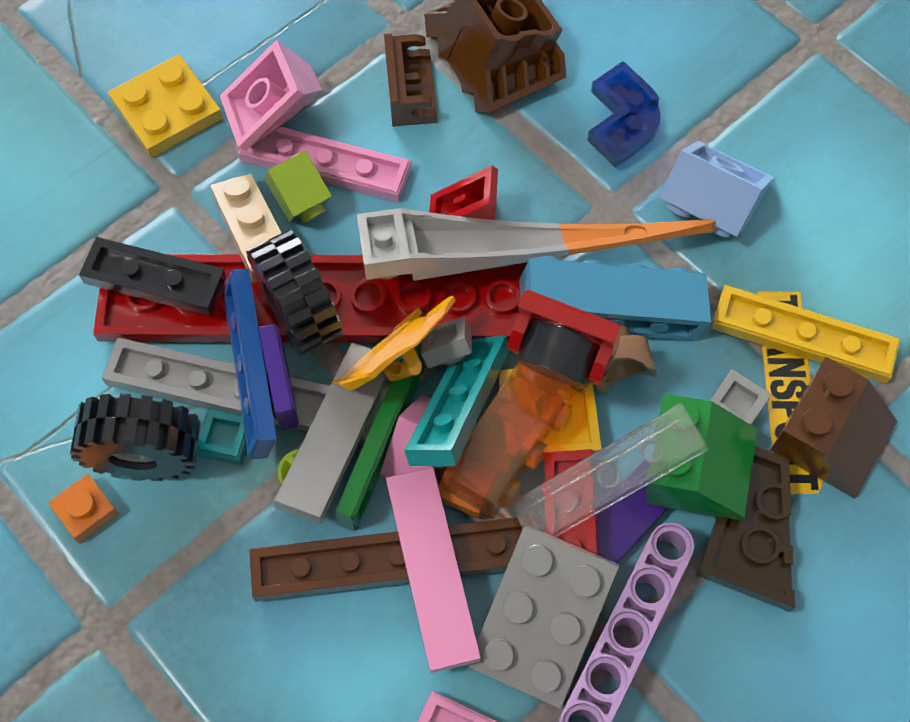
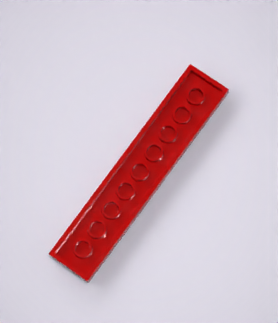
[93,254,528,343]

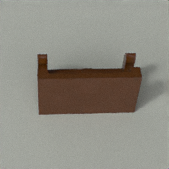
[384,33,437,127]

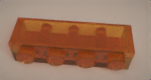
[444,363,591,519]

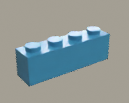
[519,256,711,341]

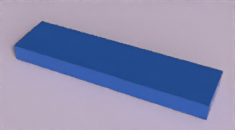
[223,269,277,460]

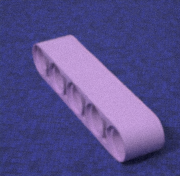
[558,522,694,722]

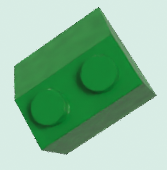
[646,393,757,521]

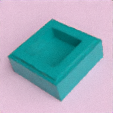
[197,408,247,466]

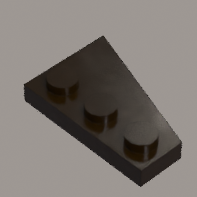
[696,446,795,612]

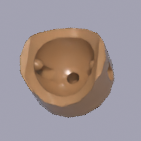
[596,325,657,393]

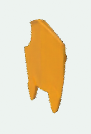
[332,296,456,391]

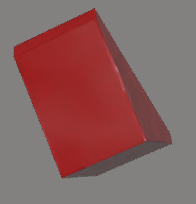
[429,165,498,220]

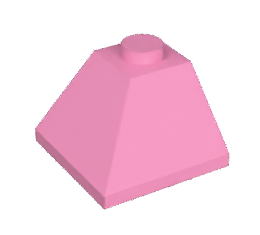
[220,40,322,151]

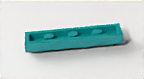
[404,336,510,468]

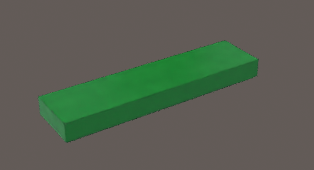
[335,346,425,531]

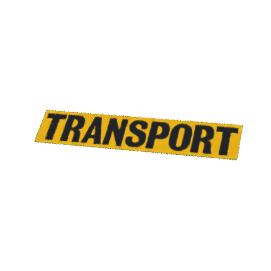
[757,291,823,494]

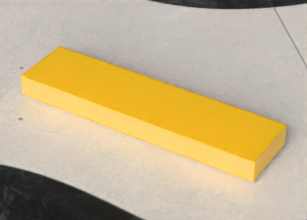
[710,284,900,384]

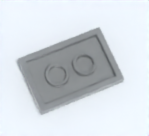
[467,525,619,709]

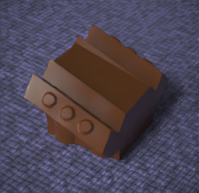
[424,0,567,112]

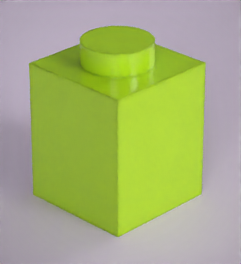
[264,150,332,224]

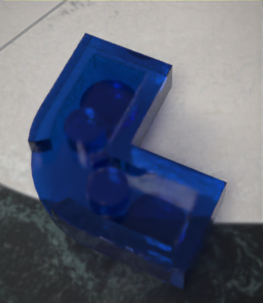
[587,61,661,167]

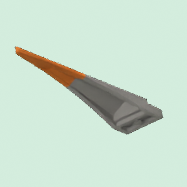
[357,208,716,281]

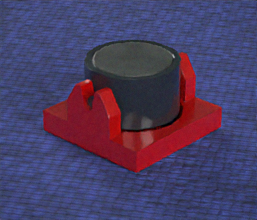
[507,290,620,388]

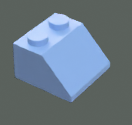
[658,141,774,237]

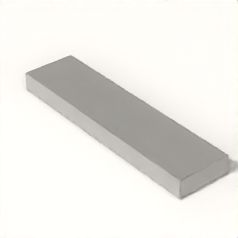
[274,342,395,524]

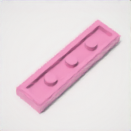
[238,127,412,203]
[386,467,481,674]

